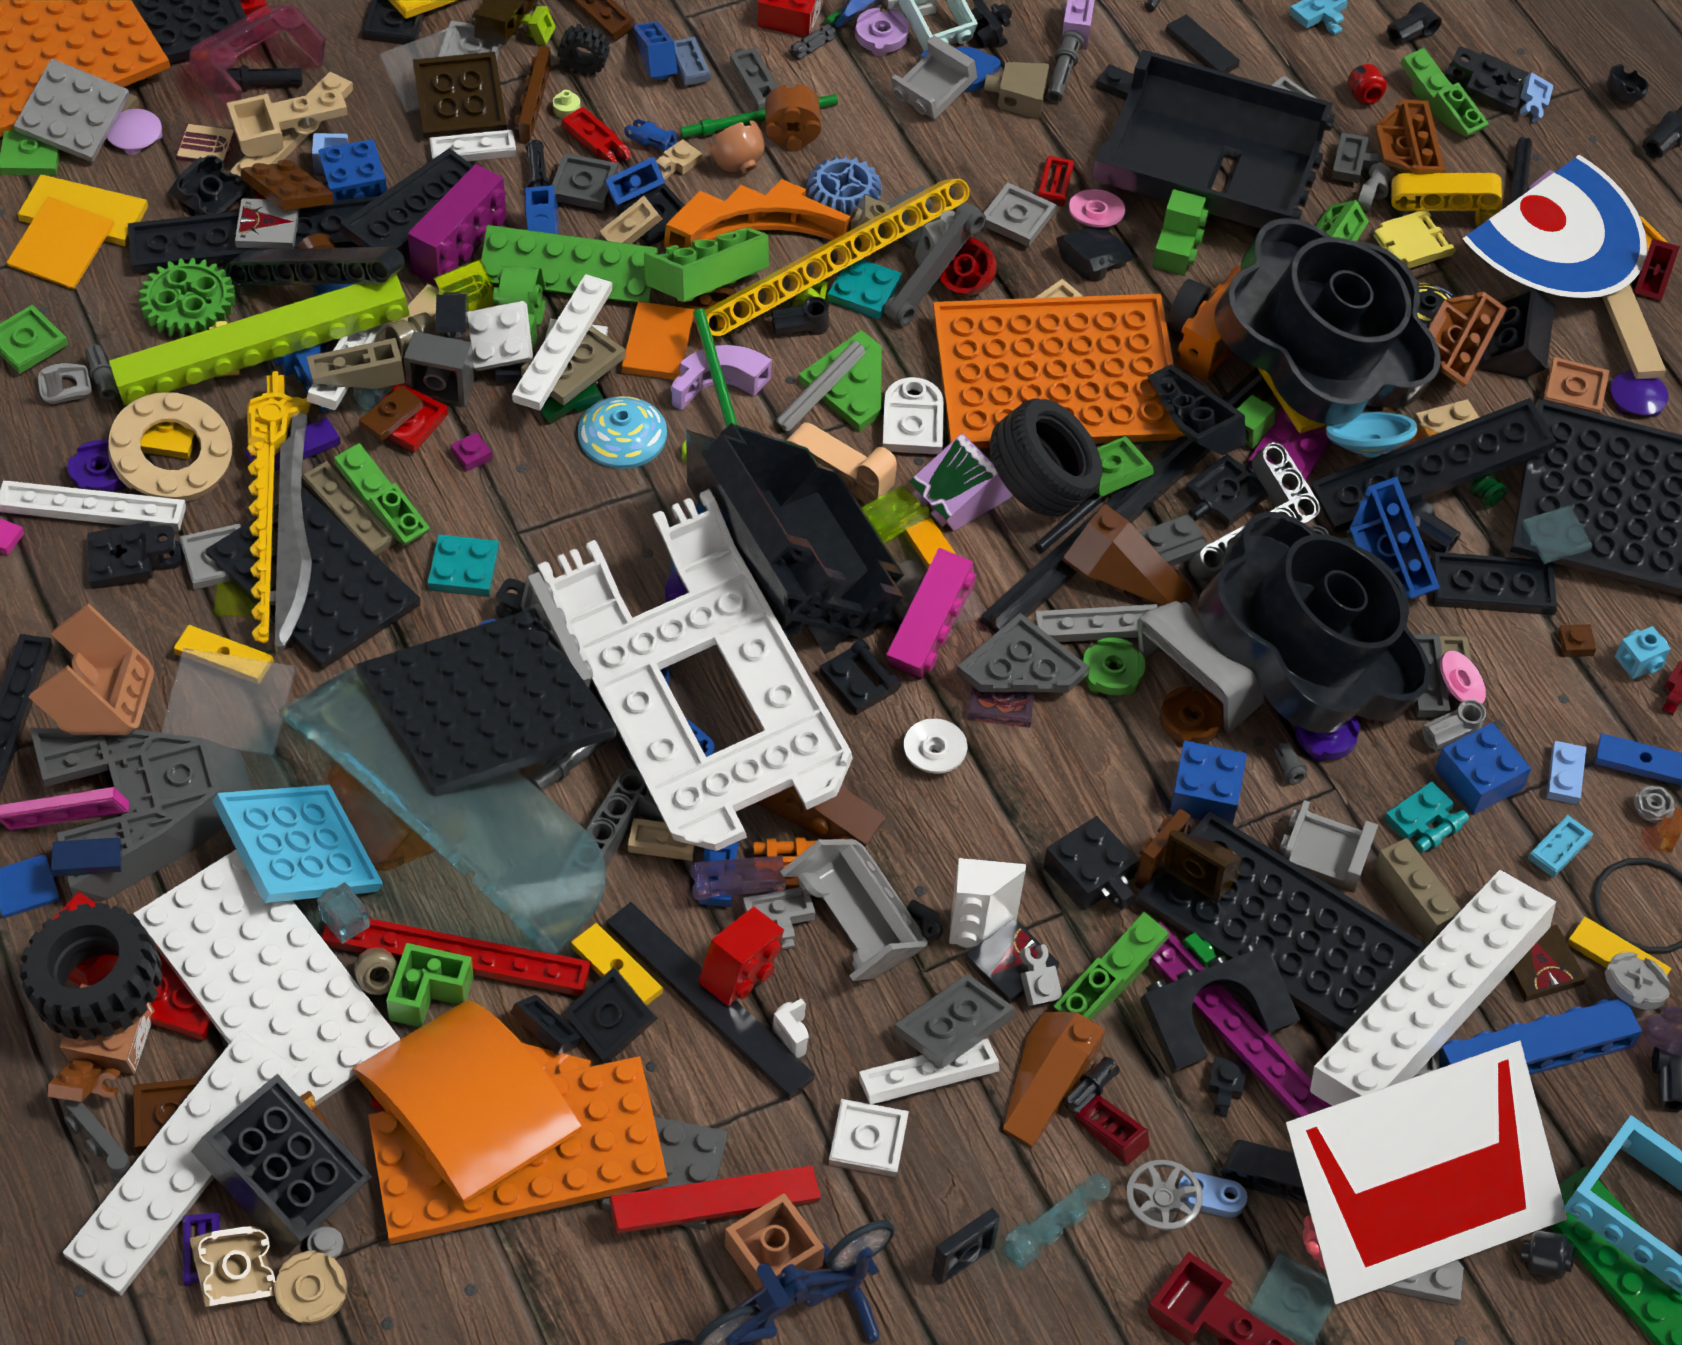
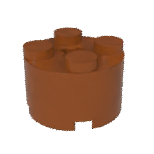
[765,84,821,151]

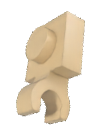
[656,139,702,180]

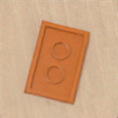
[622,301,695,380]

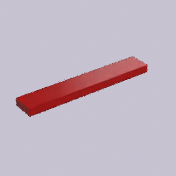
[609,1165,821,1233]

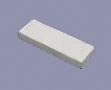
[429,130,516,161]

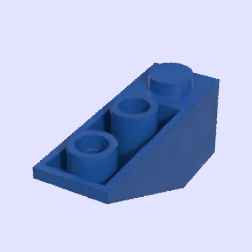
[525,185,559,234]

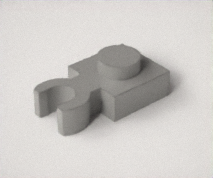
[1020,944,1063,1006]

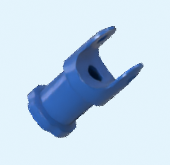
[624,119,677,152]

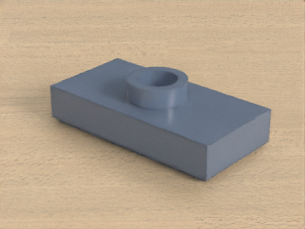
[674,37,711,86]

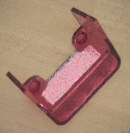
[189,5,326,106]

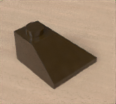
[1163,829,1242,903]

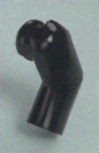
[907,899,943,941]

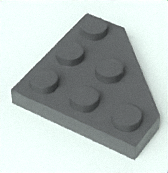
[957,613,1090,692]

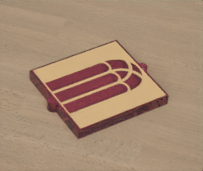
[175,123,236,165]

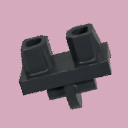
[971,0,1012,47]

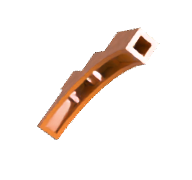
[663,179,851,248]

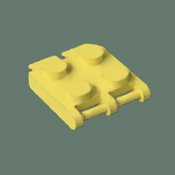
[1373,211,1456,269]

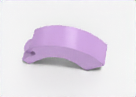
[671,345,772,411]

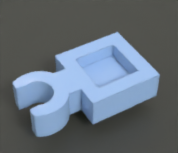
[1520,72,1553,123]

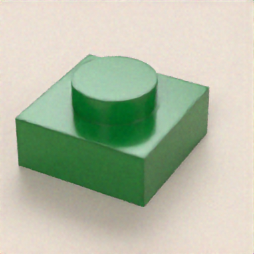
[1183,932,1216,969]

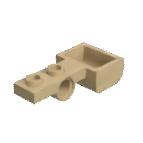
[227,88,348,157]

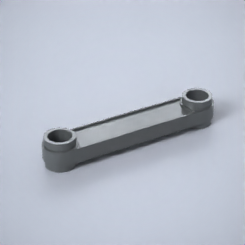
[884,203,986,326]

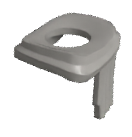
[38,363,92,404]

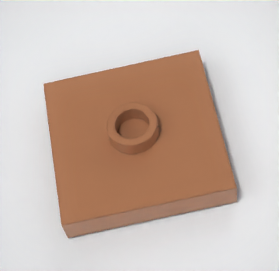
[1543,357,1610,414]

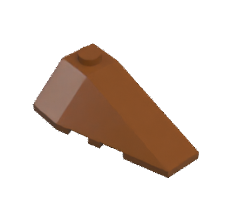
[1003,1012,1106,1149]

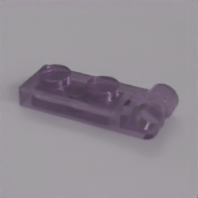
[690,856,786,900]

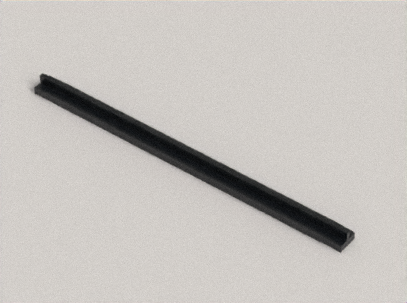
[981,367,1274,633]

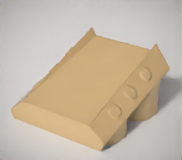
[190,1226,275,1307]

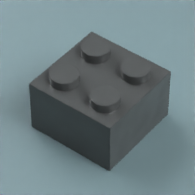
[404,331,474,407]

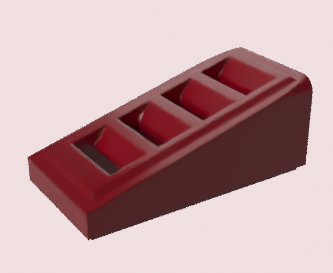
[1075,1095,1150,1165]

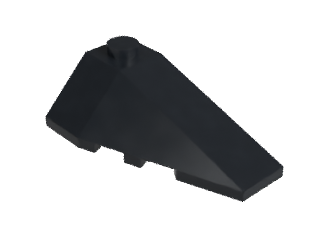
[1148,364,1246,456]

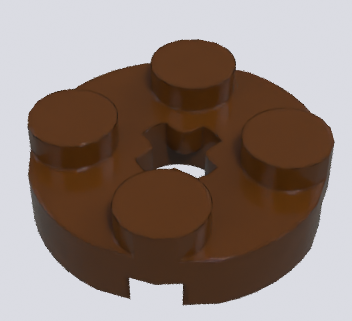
[1159,686,1223,747]

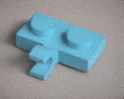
[1289,0,1348,35]

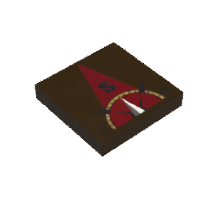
[1509,925,1586,1002]

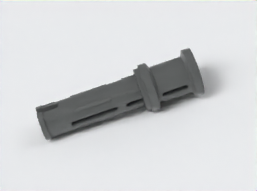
[1046,31,1084,103]

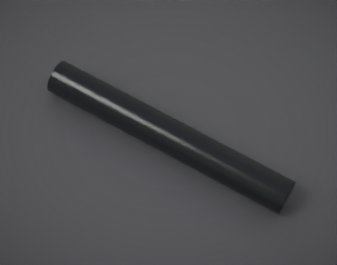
[1035,493,1102,553]

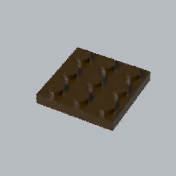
[413,51,507,138]

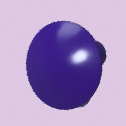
[1610,370,1669,417]

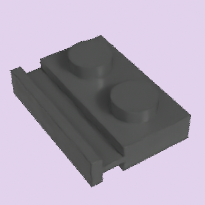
[1139,514,1209,567]

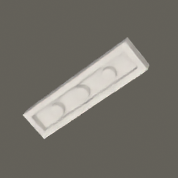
[859,1038,999,1105]

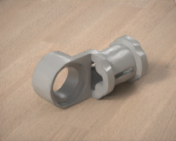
[1358,162,1394,212]

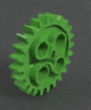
[139,258,236,338]

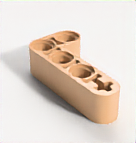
[786,422,897,505]

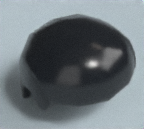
[1607,64,1649,103]

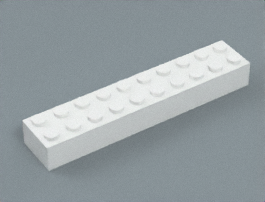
[1310,870,1556,1106]

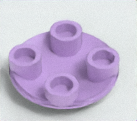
[107,109,163,155]

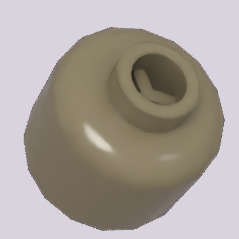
[354,947,399,995]

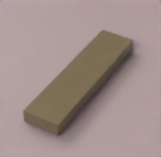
[302,461,396,555]

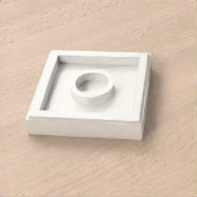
[829,1099,909,1178]

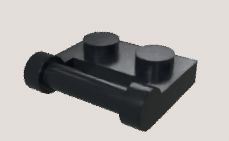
[819,639,902,715]

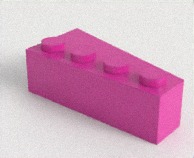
[887,548,976,679]

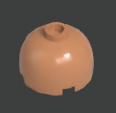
[708,121,764,174]

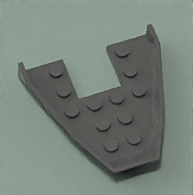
[30,728,252,902]

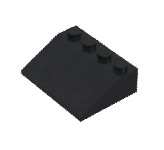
[191,1073,373,1255]

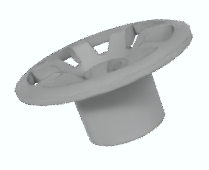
[1126,1160,1203,1231]

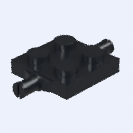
[1185,454,1269,527]

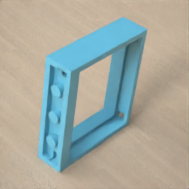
[1563,1115,1682,1294]

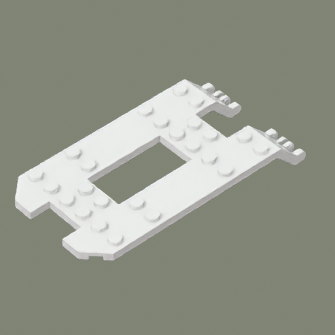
[537,489,853,851]

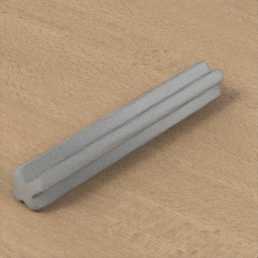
[776,341,865,431]

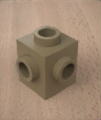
[849,195,890,241]

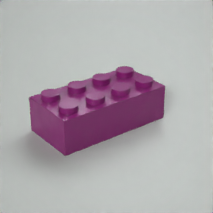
[408,164,507,287]

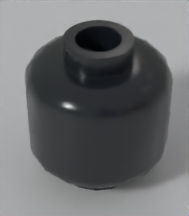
[1521,1231,1575,1279]

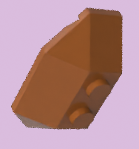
[1375,100,1445,174]
[1428,292,1507,388]

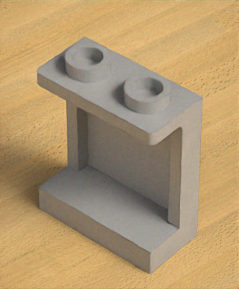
[891,35,978,120]
[1278,800,1378,892]

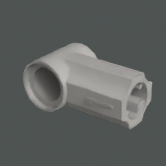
[1422,700,1486,751]

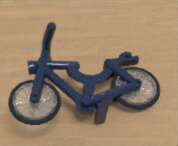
[693,1220,895,1345]

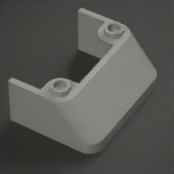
[1137,601,1264,735]
[780,839,927,981]

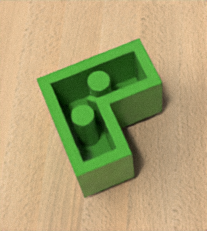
[1152,189,1209,276]
[386,943,474,1027]

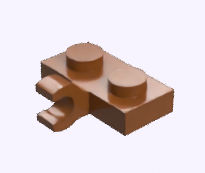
[48,1059,120,1102]

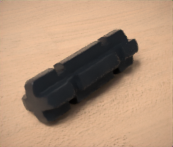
[790,24,836,59]

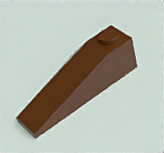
[1062,504,1194,607]

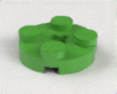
[1083,637,1145,695]

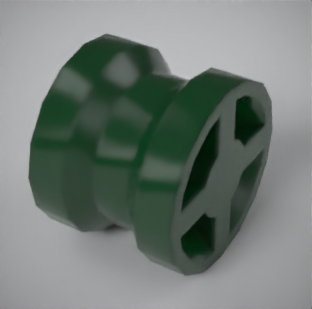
[1469,473,1508,509]

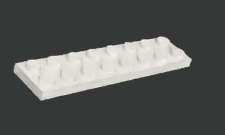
[63,1030,297,1296]

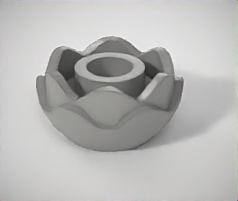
[1634,786,1674,823]

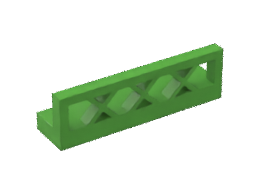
[1316,200,1369,242]

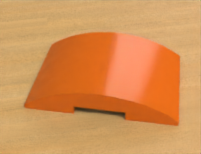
[352,999,582,1204]

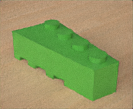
[644,227,769,302]

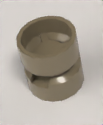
[385,312,439,360]

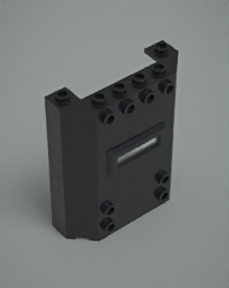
[1092,49,1335,229]

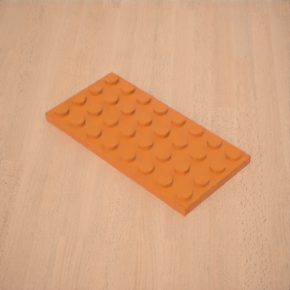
[368,1056,668,1245]

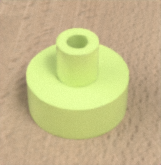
[553,90,580,119]

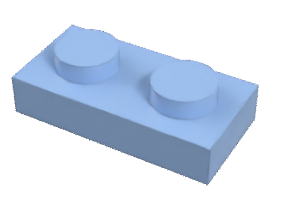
[1546,741,1586,805]

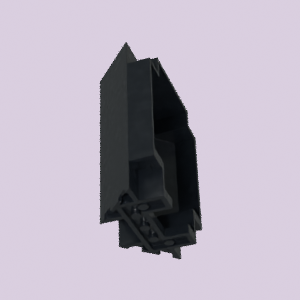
[686,423,904,654]

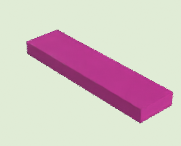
[0,787,130,830]

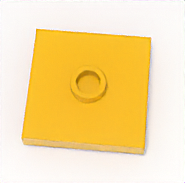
[140,422,197,460]

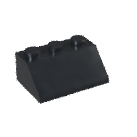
[1478,287,1555,378]

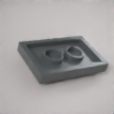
[895,974,1015,1069]

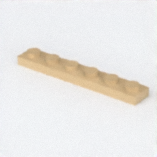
[229,72,353,190]

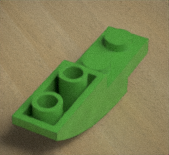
[1400,48,1489,137]
[334,443,430,546]
[1054,912,1170,1020]

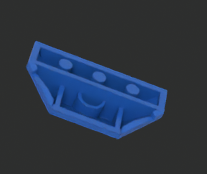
[1350,477,1440,599]

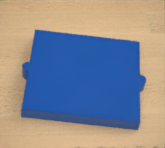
[0,854,60,919]

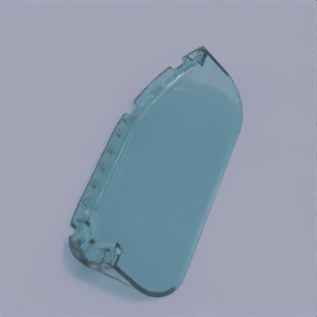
[278,667,606,955]

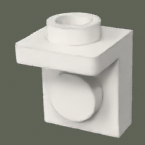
[773,999,809,1058]

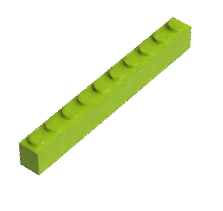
[109,274,410,405]

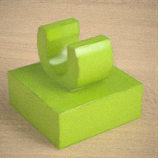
[520,6,556,45]

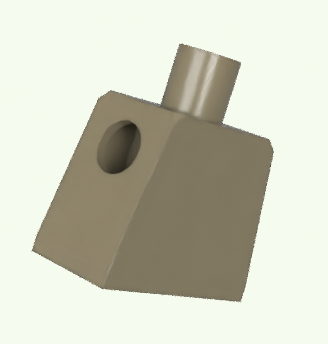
[984,62,1049,120]

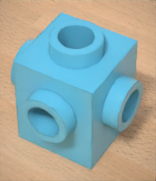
[1615,626,1671,679]

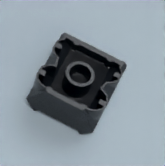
[168,155,251,215]
[1056,226,1133,282]

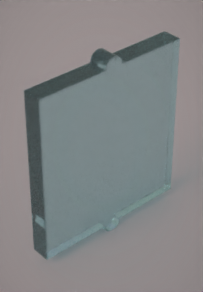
[1522,505,1592,564]

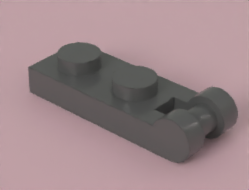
[730,47,778,111]
[63,1100,131,1184]

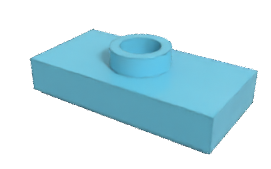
[1528,815,1593,878]

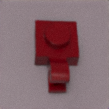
[1662,661,1682,716]

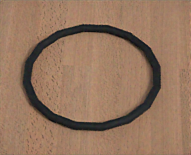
[1592,858,1682,953]

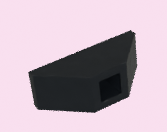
[436,292,469,338]

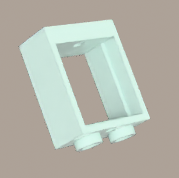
[897,0,978,51]

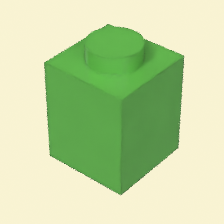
[1237,395,1275,449]

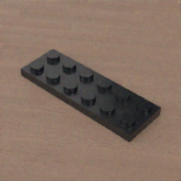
[338,148,473,251]

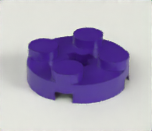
[68,440,126,492]
[1295,716,1360,762]

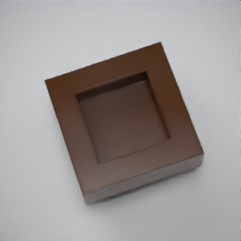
[1558,624,1596,657]

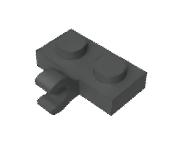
[1332,133,1383,183]

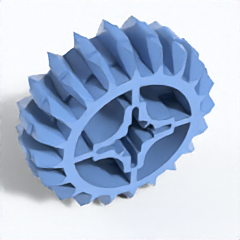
[806,155,882,216]

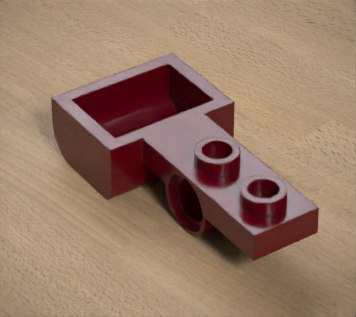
[1148,1251,1296,1345]

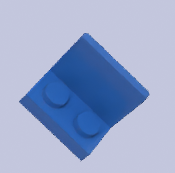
[318,139,387,201]

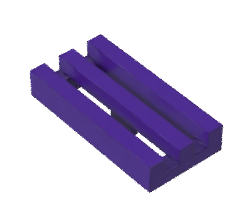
[183,1212,221,1286]

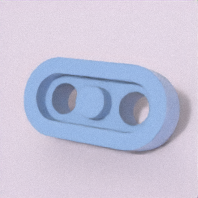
[1177,1172,1247,1218]

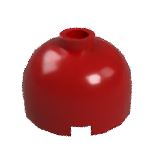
[940,237,997,296]

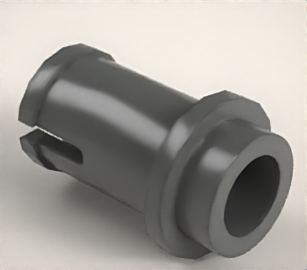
[1273,742,1307,784]

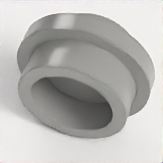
[307,1227,344,1259]

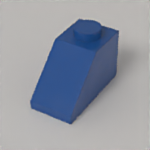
[604,156,665,206]

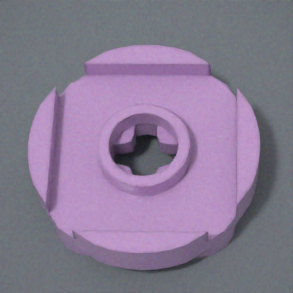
[855,8,909,57]

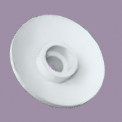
[904,719,967,774]

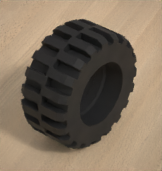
[20,903,162,1040]

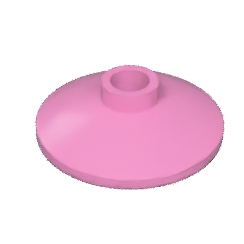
[1069,189,1125,228]
[1440,651,1486,704]

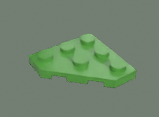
[798,330,882,432]

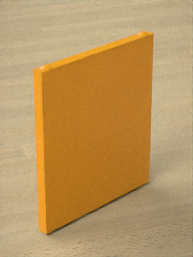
[6,196,115,290]

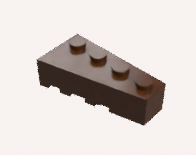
[756,785,886,847]

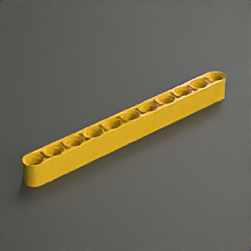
[705,179,969,336]

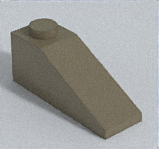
[307,338,405,389]

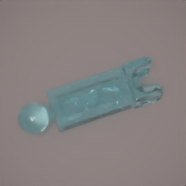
[1003,1174,1111,1269]

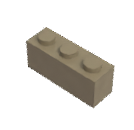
[1373,838,1462,944]

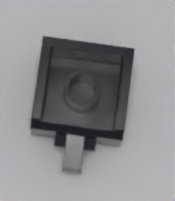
[1043,816,1139,911]

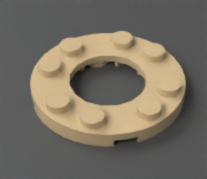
[108,393,232,502]

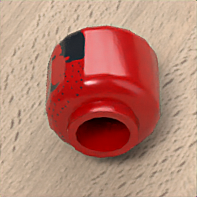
[1347,64,1387,105]

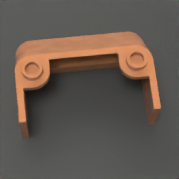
[29,603,154,735]

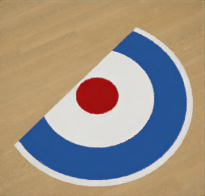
[1462,155,1647,298]

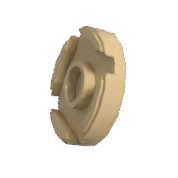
[274,1251,348,1324]

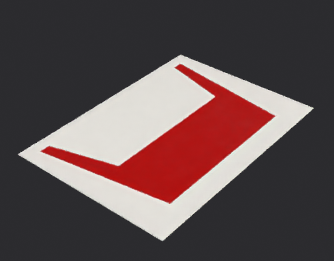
[1286,1040,1568,1305]

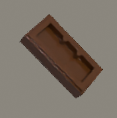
[359,386,423,442]

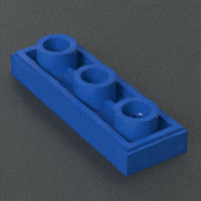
[1594,733,1682,786]

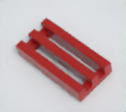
[1037,156,1074,207]

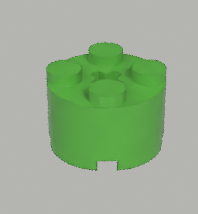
[493,266,546,325]

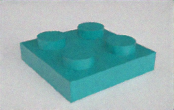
[827,259,902,319]
[428,534,499,597]

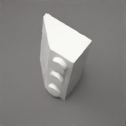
[949,858,1026,948]

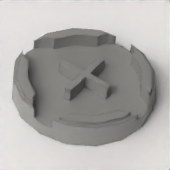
[1605,952,1671,1010]

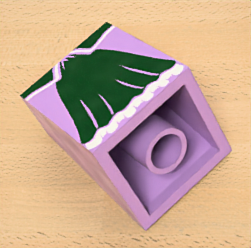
[909,433,1013,531]

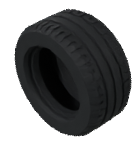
[989,399,1103,516]

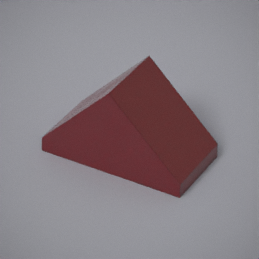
[1634,238,1680,301]

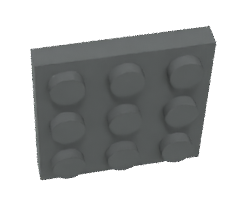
[602,1116,728,1230]

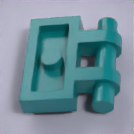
[1384,782,1469,853]

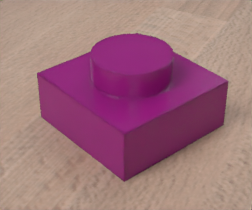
[451,432,492,472]

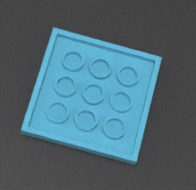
[212,785,383,903]

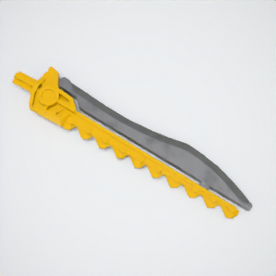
[247,371,312,654]

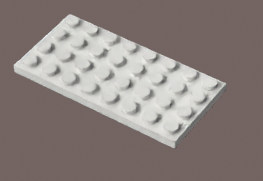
[133,849,400,1109]

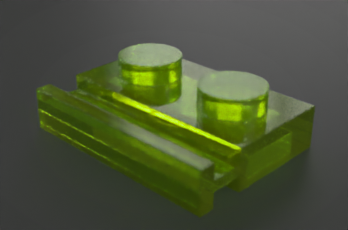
[862,485,929,543]

